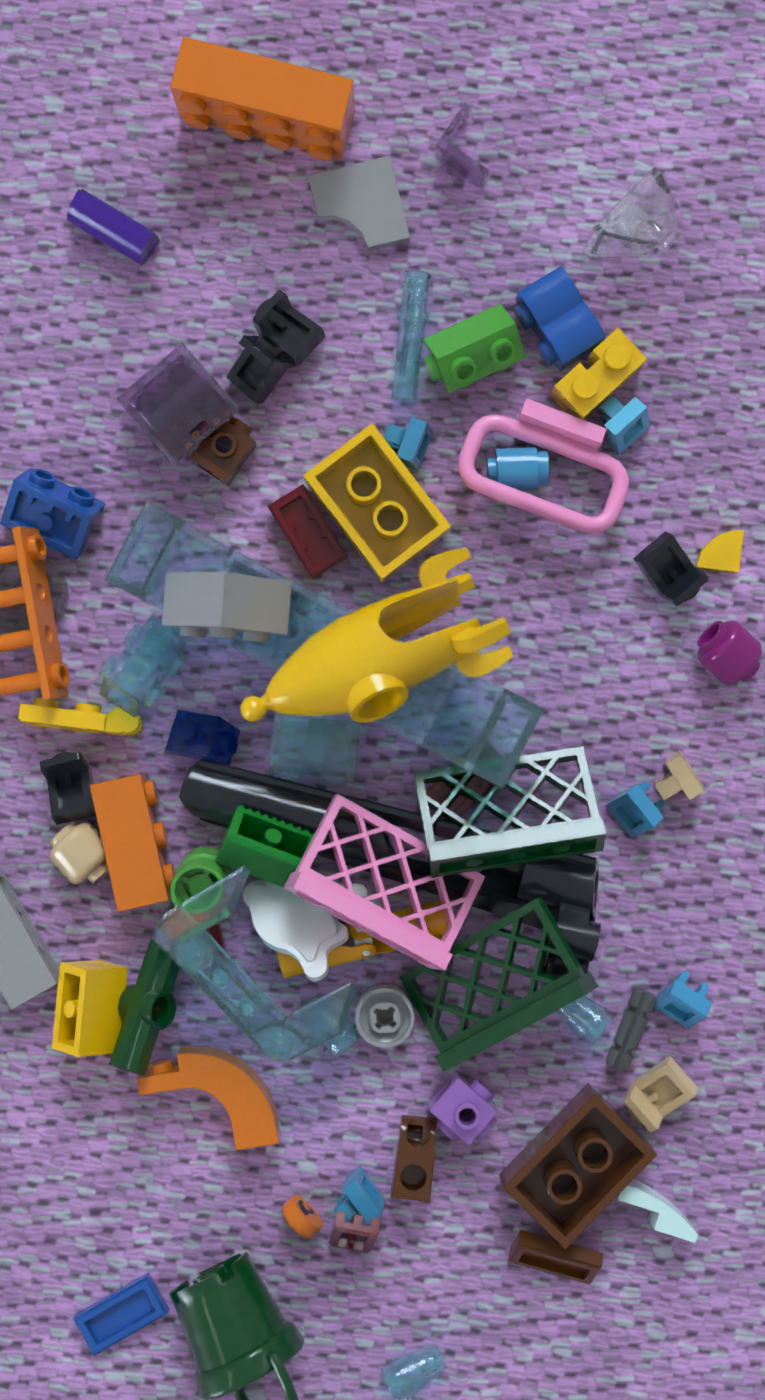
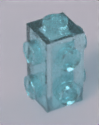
[99,614,188,718]

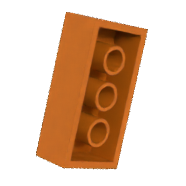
[170,36,355,161]

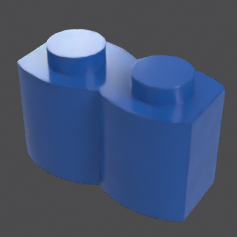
[514,266,607,371]

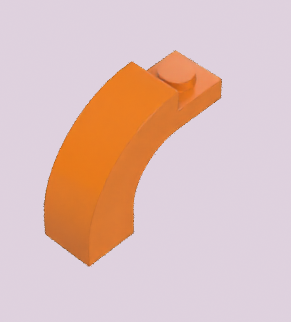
[137,1046,281,1150]

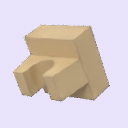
[655,750,704,800]

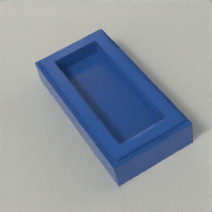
[73,1272,170,1356]

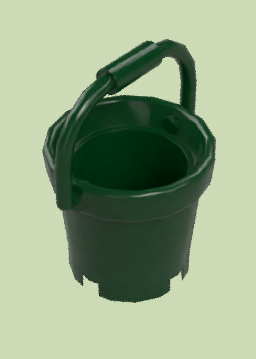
[169,1252,304,1400]

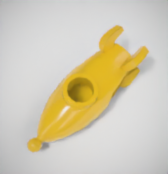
[240,547,513,723]

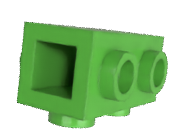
[423,303,526,393]

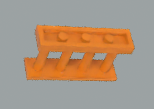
[0,526,70,700]

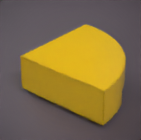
[695,530,744,574]

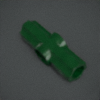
[109,939,185,1076]

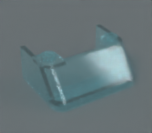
[154,865,357,1062]

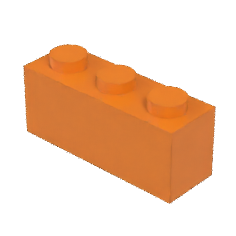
[90,773,176,912]

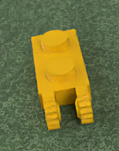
[18,698,144,737]

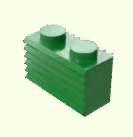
[215,804,315,887]

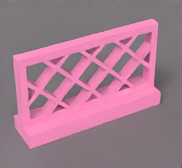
[284,794,485,970]

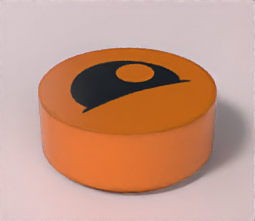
[282,1194,323,1239]

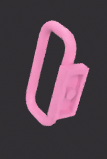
[457,398,629,534]

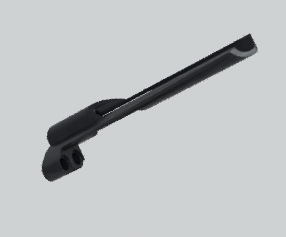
[179,759,601,978]

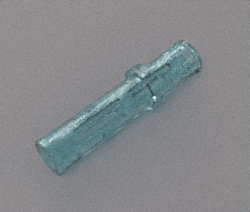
[390,270,432,403]

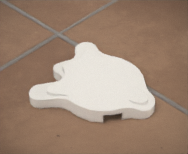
[243,880,368,981]

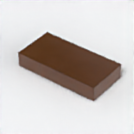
[508,1230,604,1284]

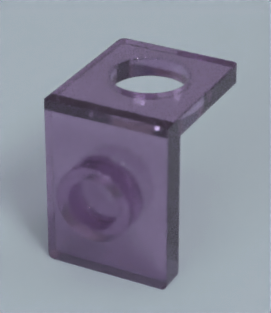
[435,103,489,189]

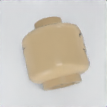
[49,821,108,884]

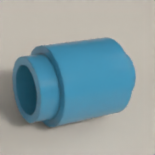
[487,447,549,491]

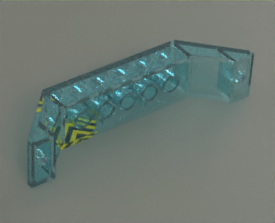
[105,501,544,788]

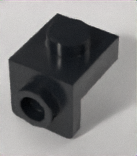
[252,290,326,367]
[226,334,291,404]
[633,531,709,606]
[40,752,96,825]

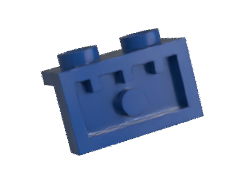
[0,468,105,560]

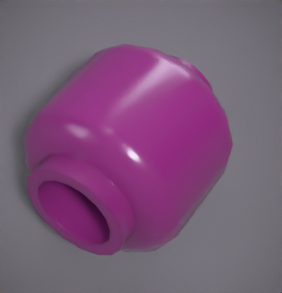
[697,621,762,683]

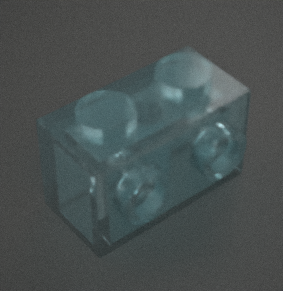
[269,714,361,785]

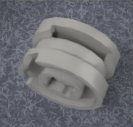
[355,983,415,1048]

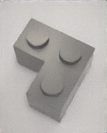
[162,572,292,643]

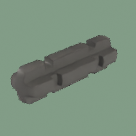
[606,988,656,1072]

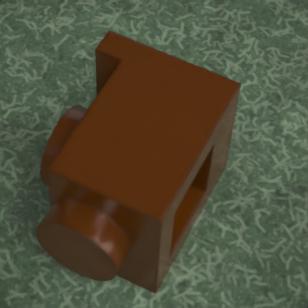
[189,416,256,487]

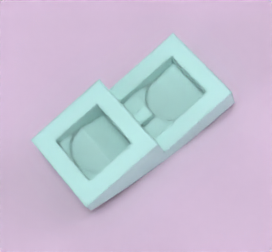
[617,1179,698,1243]

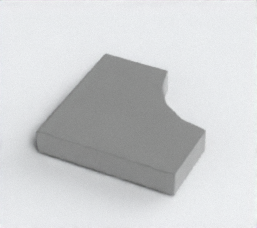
[308,156,410,251]

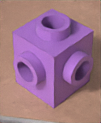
[429,1070,498,1145]

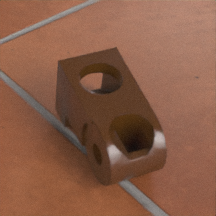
[390,1115,436,1202]

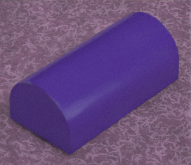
[67,189,160,265]

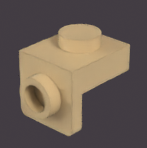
[624,1056,698,1133]

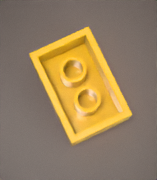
[303,423,451,583]

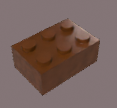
[499,1083,657,1249]

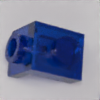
[165,710,240,766]

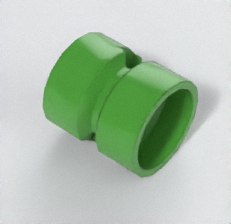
[170,847,233,919]

